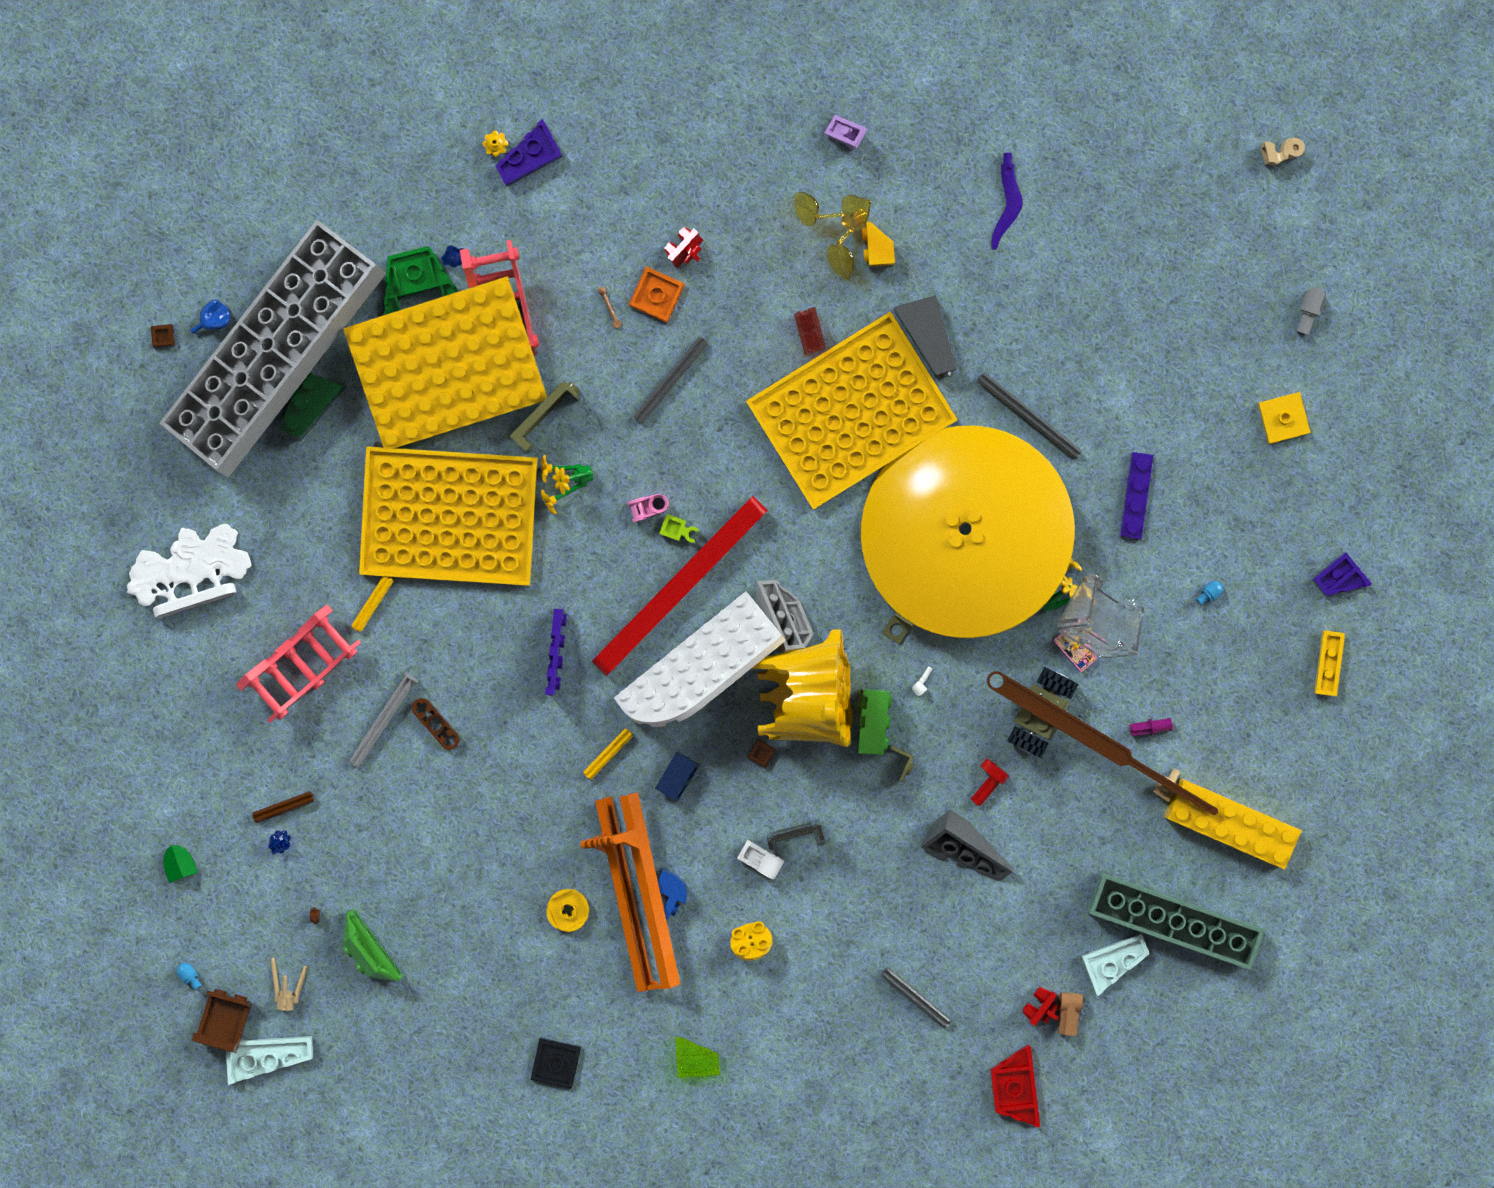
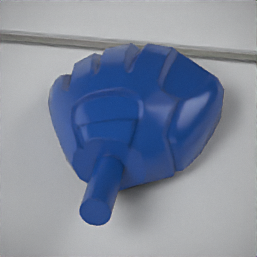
[191,299,231,334]

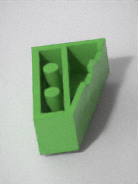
[857,689,892,755]

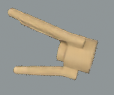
[271,958,308,1011]

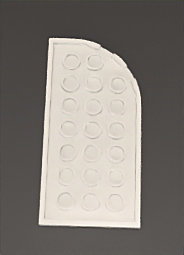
[614,592,786,727]

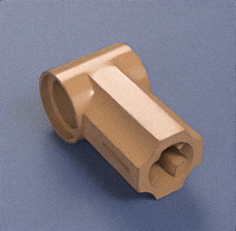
[1058,992,1083,1036]

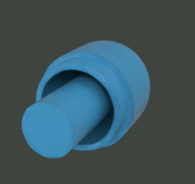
[1196,581,1223,606]
[176,963,201,990]

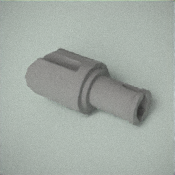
[1296,287,1326,335]

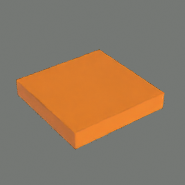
[629,266,685,323]

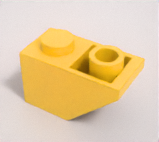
[862,222,895,267]

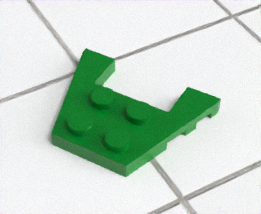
[384,246,459,315]

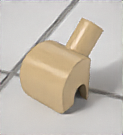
[1153,769,1180,802]

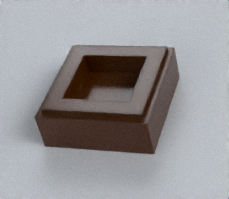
[151,324,175,348]
[747,739,776,768]

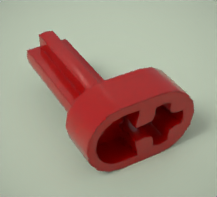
[970,758,1010,806]

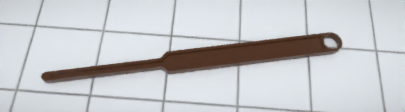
[986,671,1218,815]

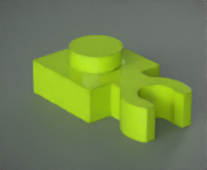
[659,514,699,543]

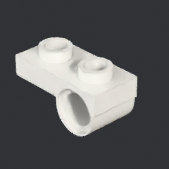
[737,839,784,879]

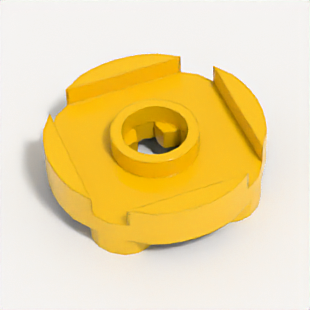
[546,889,589,932]

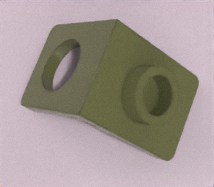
[883,612,914,643]
[889,745,914,782]

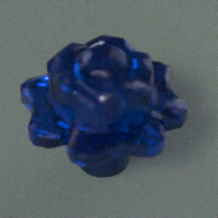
[441,245,464,267]
[268,830,291,854]

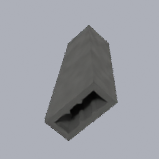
[894,295,957,379]

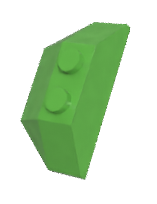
[343,908,403,981]

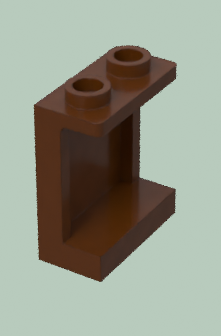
[191,989,252,1054]

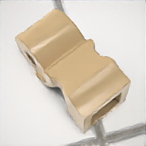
[1260,138,1305,167]

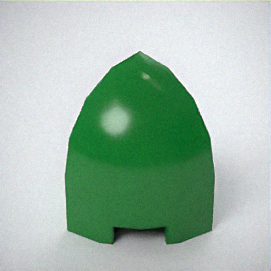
[163,845,198,883]

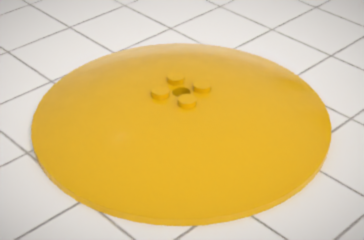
[861,426,1075,638]

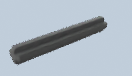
[881,967,951,1028]

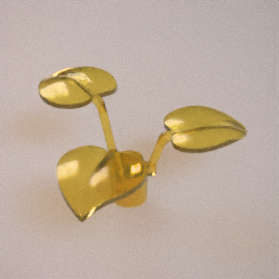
[794,192,871,280]

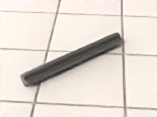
[634,337,708,424]

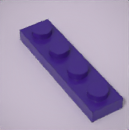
[1120,452,1154,539]

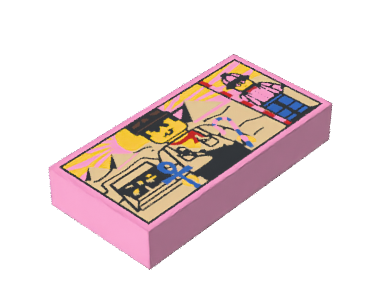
[1053,626,1097,672]

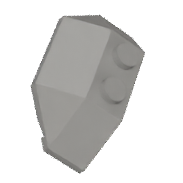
[756,580,814,652]

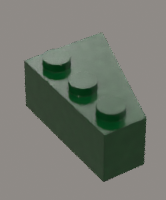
[279,373,346,439]

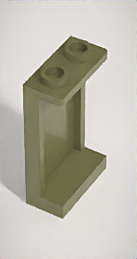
[510,381,581,453]

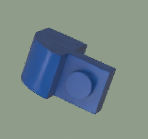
[658,868,687,920]

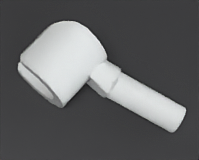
[912,666,932,696]

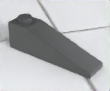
[921,810,1014,881]

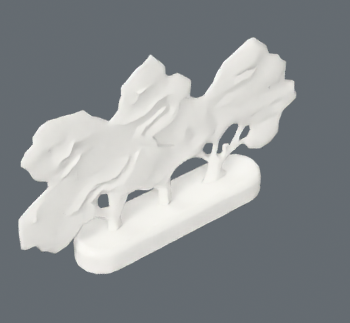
[127,524,252,618]

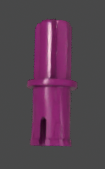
[1129,718,1173,736]

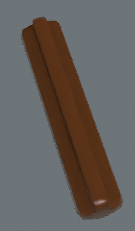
[252,791,314,823]

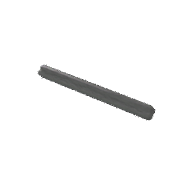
[977,373,1081,459]

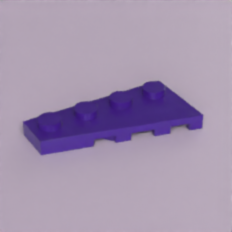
[545,608,567,695]

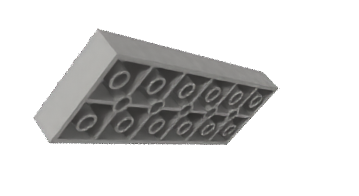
[159,220,386,477]

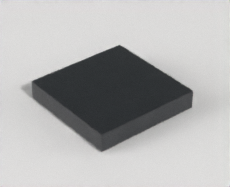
[530,1037,581,1089]

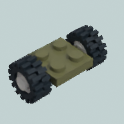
[1007,667,1078,758]

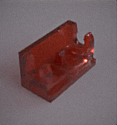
[794,307,826,355]

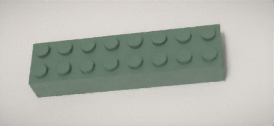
[1086,871,1265,970]

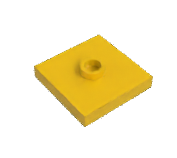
[1258,392,1311,444]

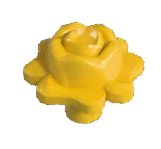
[482,131,509,157]

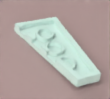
[226,1036,313,1085]

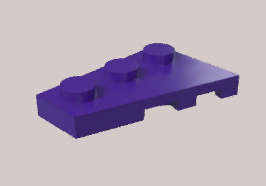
[496,119,563,187]

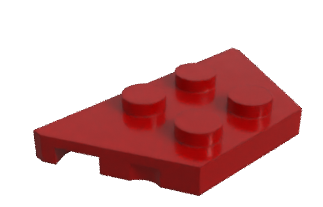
[990,1044,1040,1128]

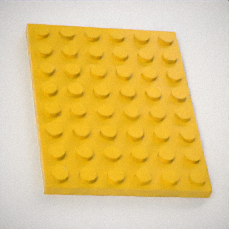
[343,276,547,448]
[746,311,958,510]
[359,446,538,586]

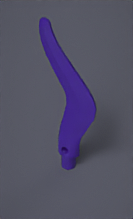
[991,153,1023,250]

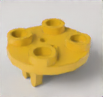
[730,921,773,961]

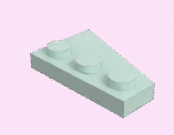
[1082,933,1149,996]

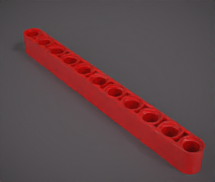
[591,496,768,677]

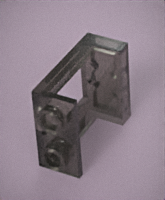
[767,820,826,857]

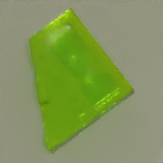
[675,1035,720,1078]

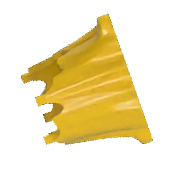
[752,629,853,747]

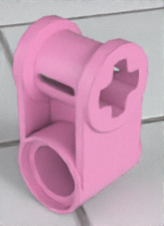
[627,494,669,523]

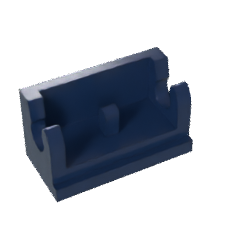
[655,752,700,801]

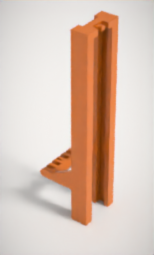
[580,792,680,992]

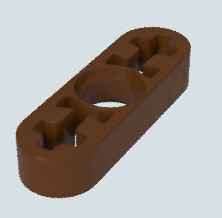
[412,698,460,750]

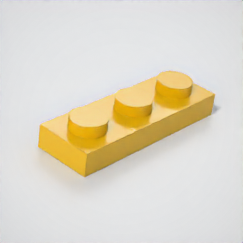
[1314,630,1345,696]

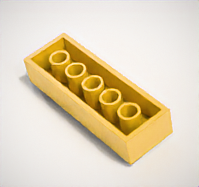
[1164,778,1302,870]

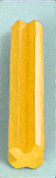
[351,576,394,632]
[583,728,633,780]

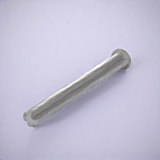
[349,672,419,767]

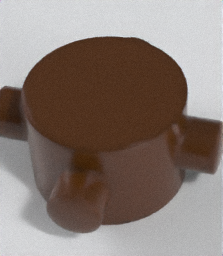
[310,907,320,924]

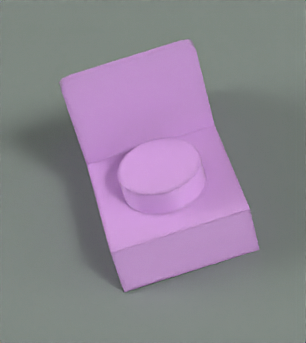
[824,115,868,151]

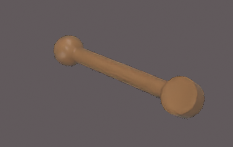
[598,287,621,328]

